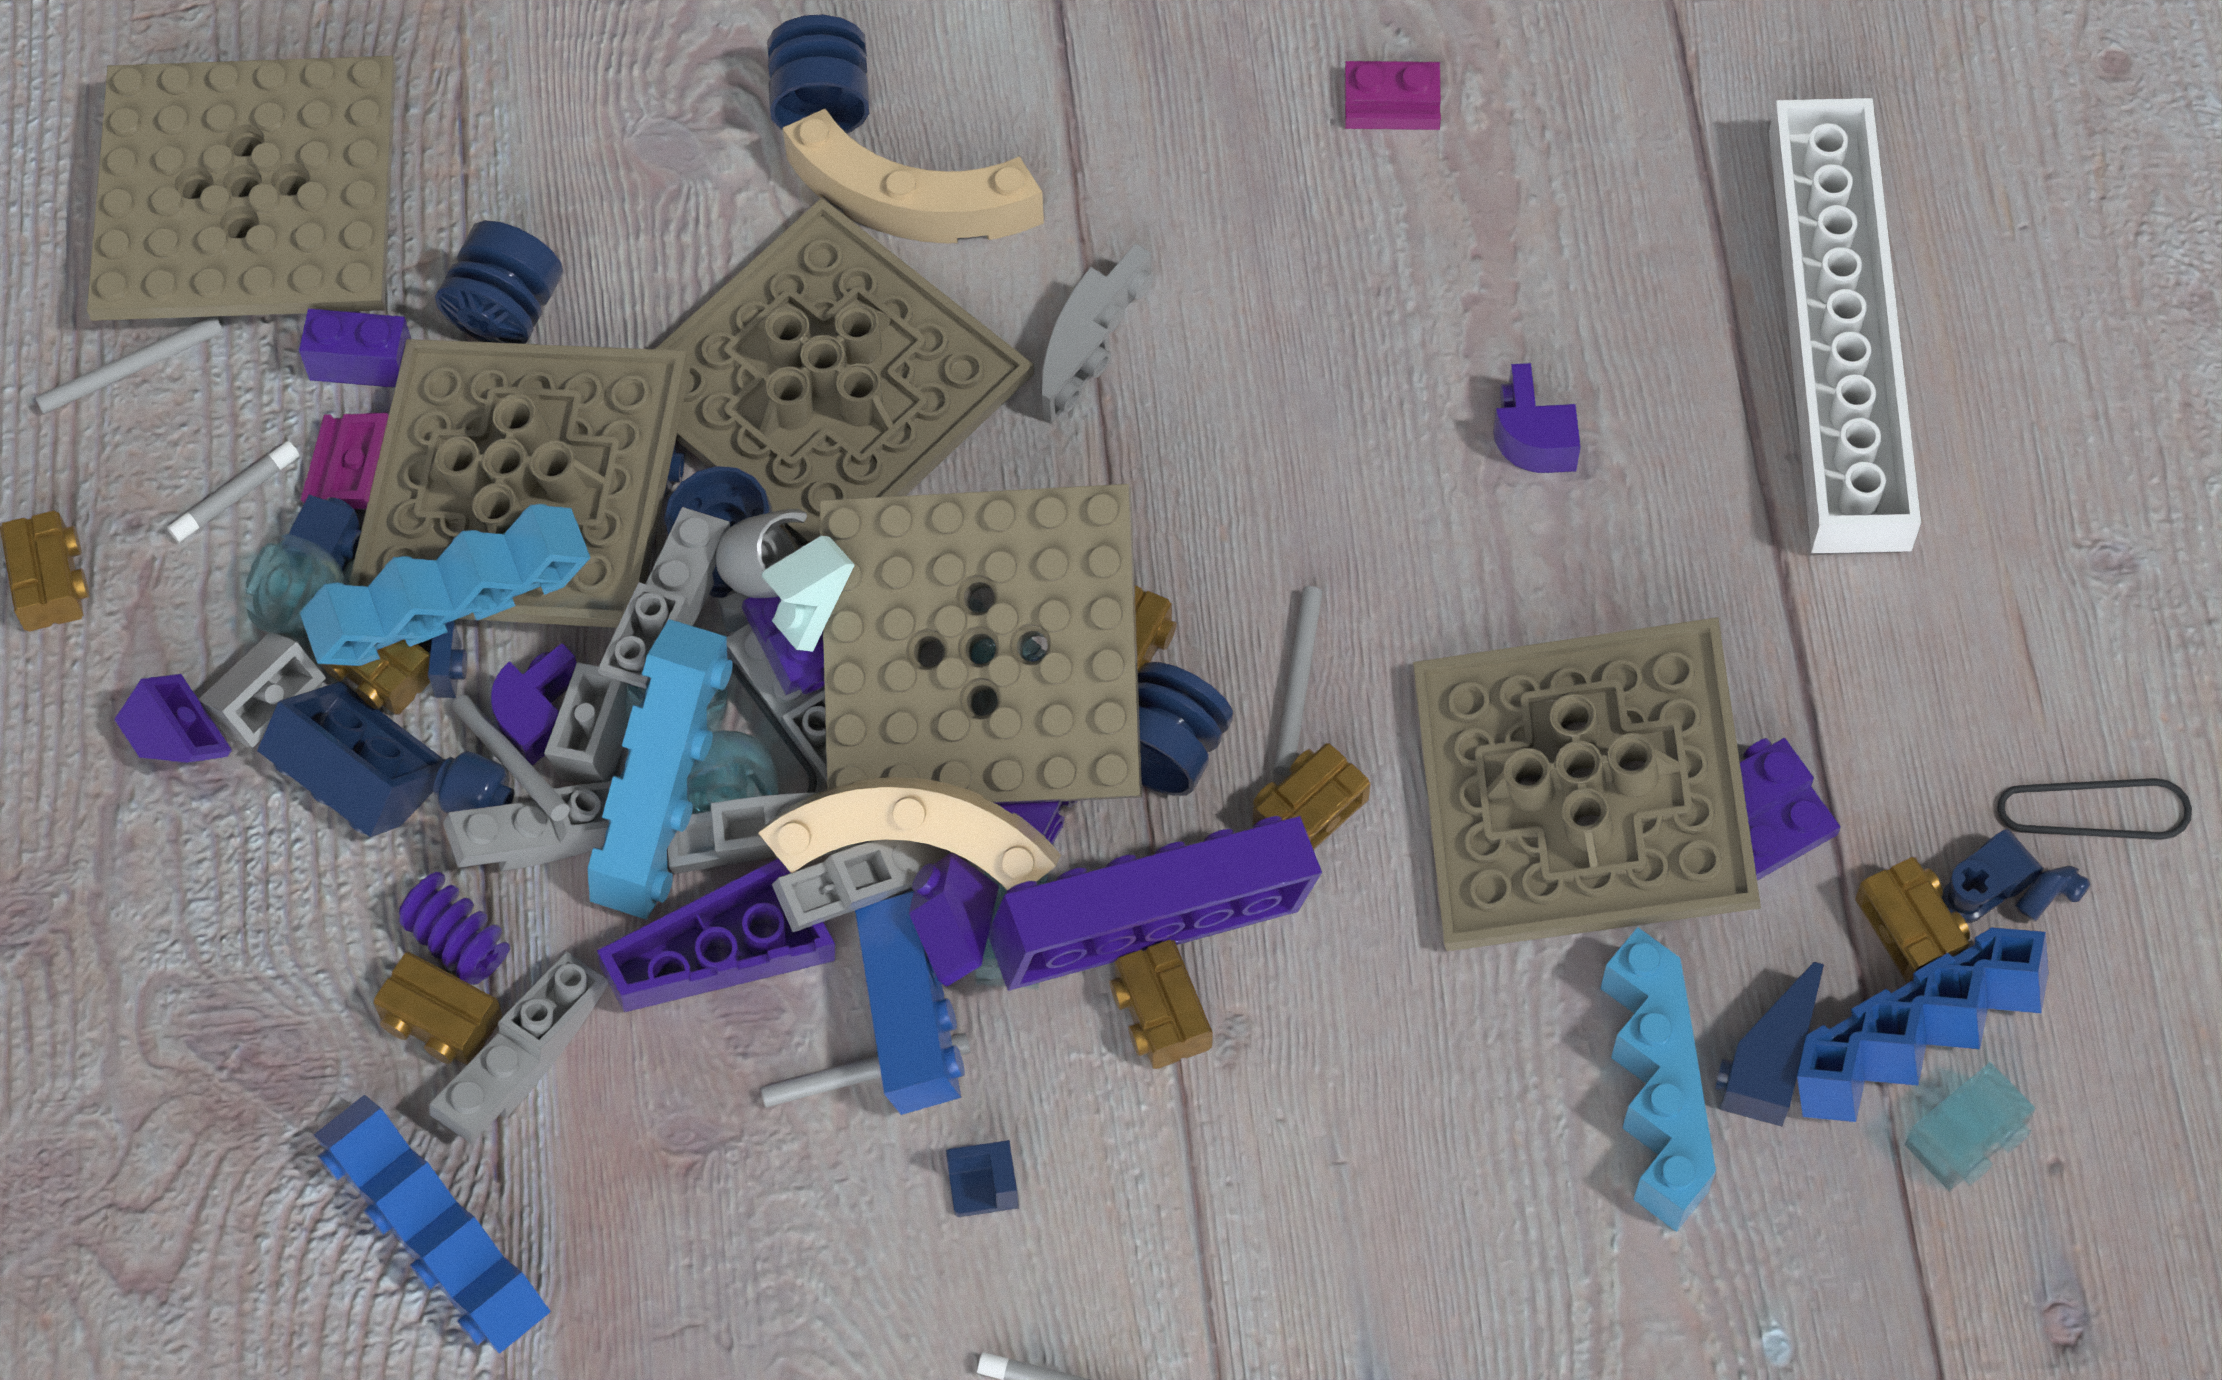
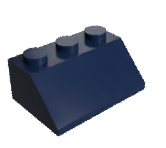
[257,682,445,837]

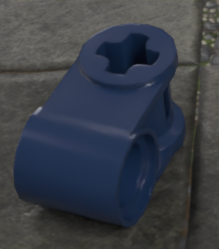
[1941,829,2044,923]

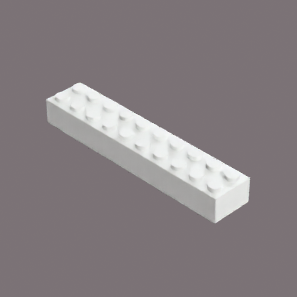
[1769,98,1921,553]

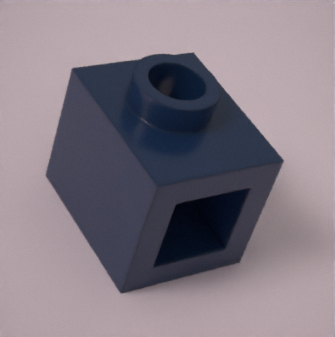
[283,494,362,583]

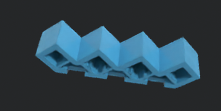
[300,504,591,666]
[587,619,733,920]
[1600,927,1716,1232]

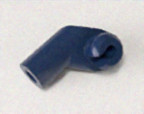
[2015,865,2091,922]

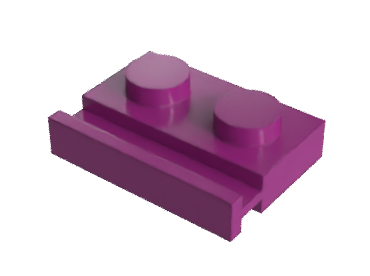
[1345,61,1441,130]
[300,413,389,509]

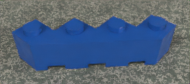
[1797,927,2049,1122]
[313,1094,551,1354]

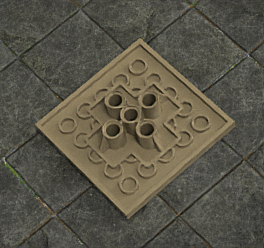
[87,56,396,321]
[655,198,1034,546]
[349,339,692,628]
[820,484,1142,804]
[1413,617,1761,951]

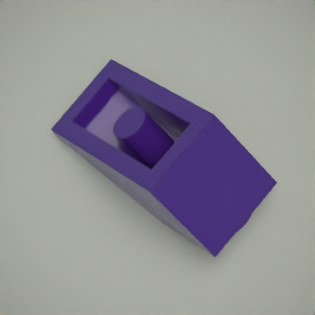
[114,674,232,763]
[909,852,999,987]

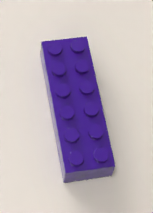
[988,816,1322,991]

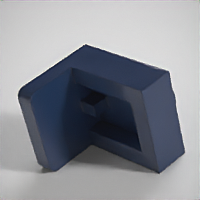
[418,621,468,698]

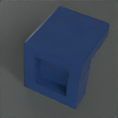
[946,1140,1019,1217]

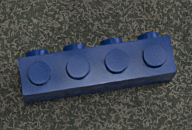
[855,891,965,1115]

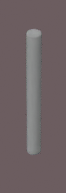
[35,316,223,414]
[1273,586,1323,775]
[452,695,570,821]
[760,1033,971,1108]

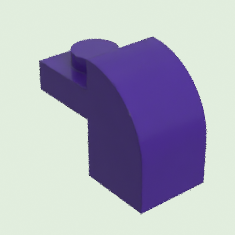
[1493,363,1581,473]
[491,643,577,766]

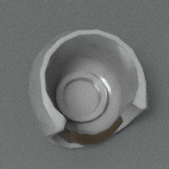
[715,508,807,598]

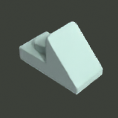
[762,536,854,652]

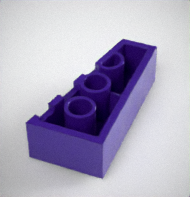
[597,858,835,1013]

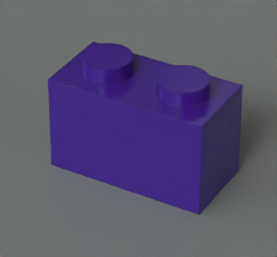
[299,308,411,388]

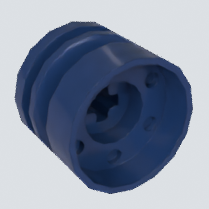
[767,14,870,134]
[434,220,564,344]
[664,466,773,598]
[1137,662,1233,796]

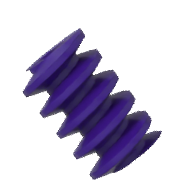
[399,871,510,985]

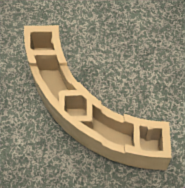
[782,109,1044,244]
[758,777,1061,891]

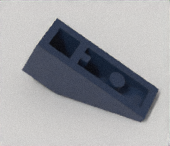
[1714,962,1824,1127]

